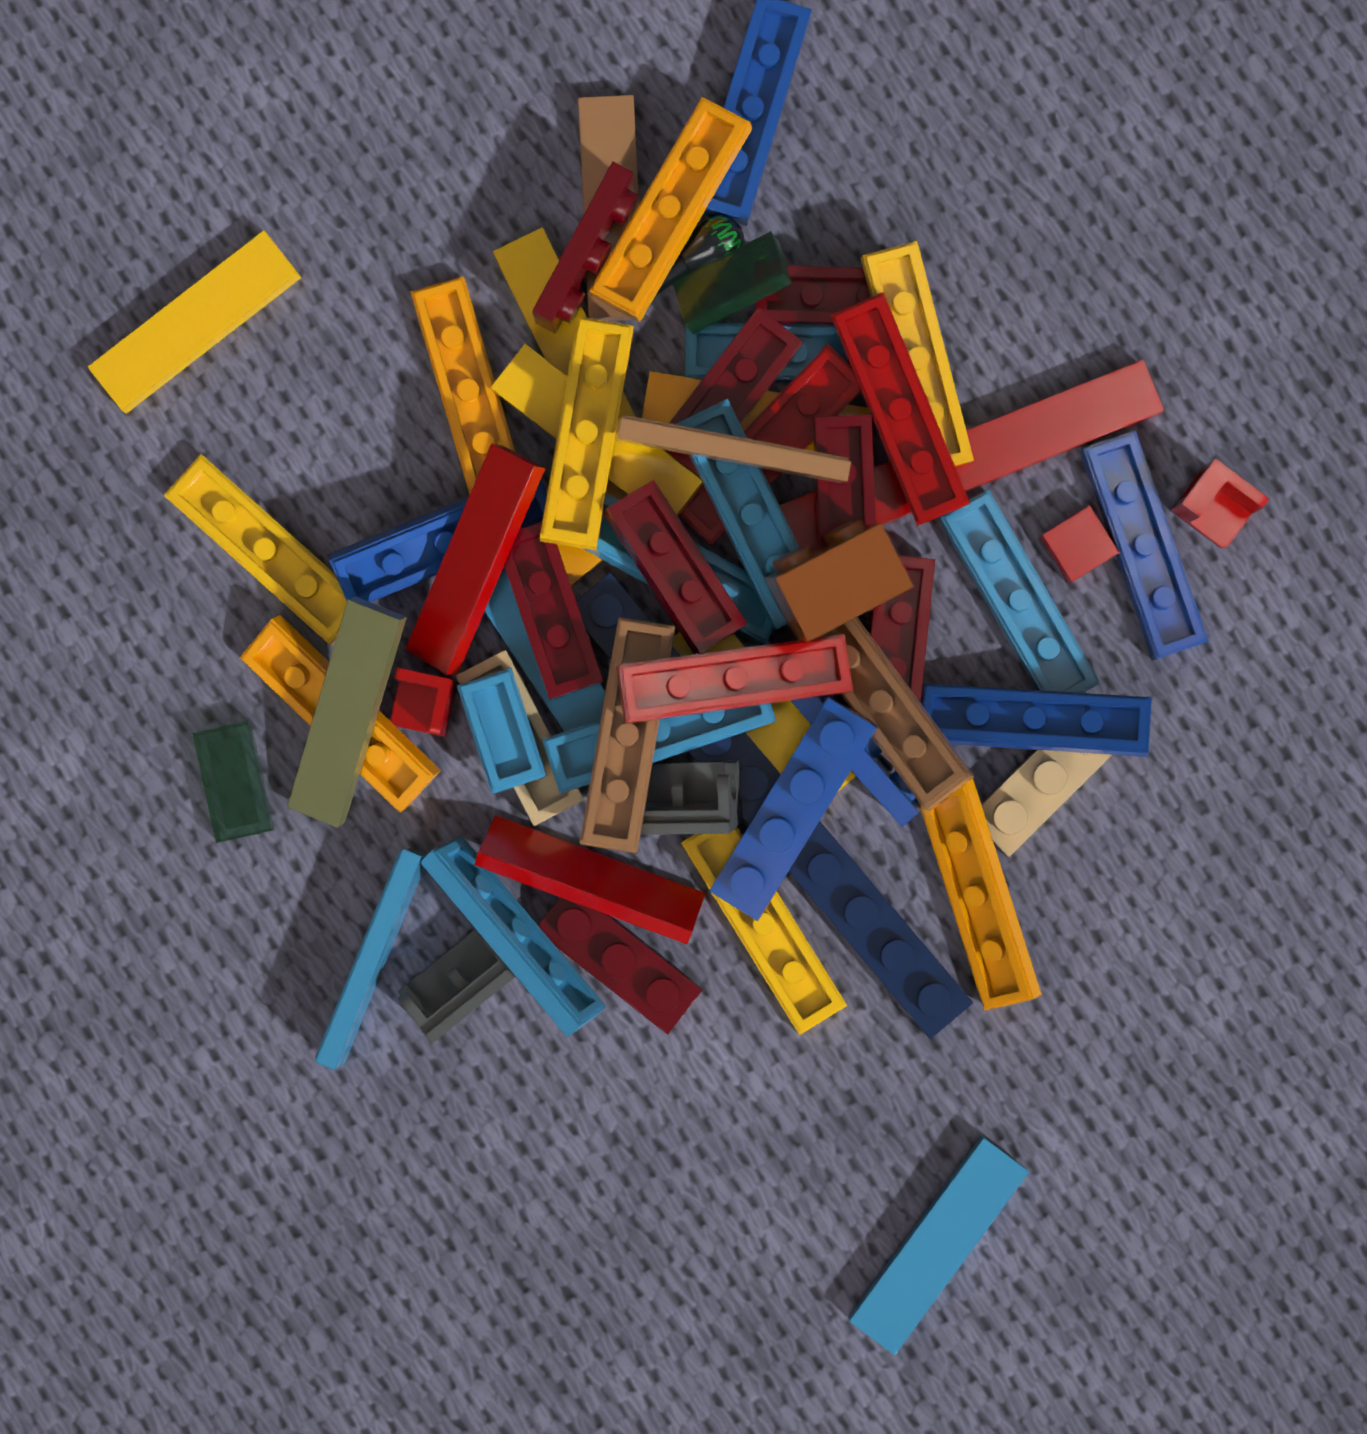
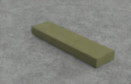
[287,596,407,828]

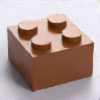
[764,518,914,642]

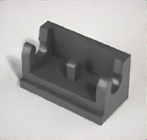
[641,760,743,835]
[397,929,516,1044]

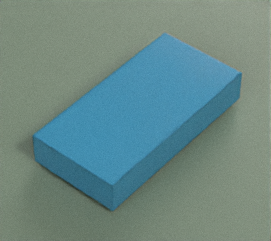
[457,668,547,794]

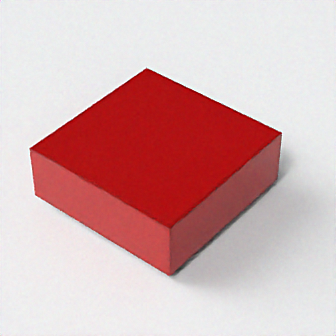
[1039,505,1119,584]

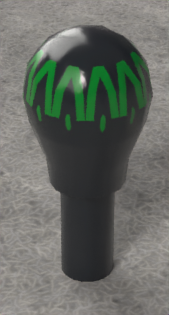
[656,215,745,295]

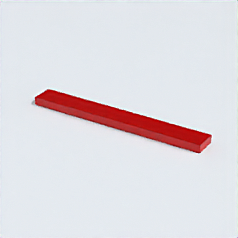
[779,360,1164,552]

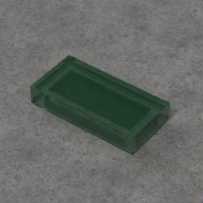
[673,231,792,334]
[192,721,275,843]

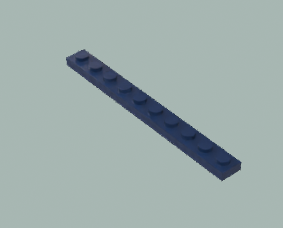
[576,572,973,1039]

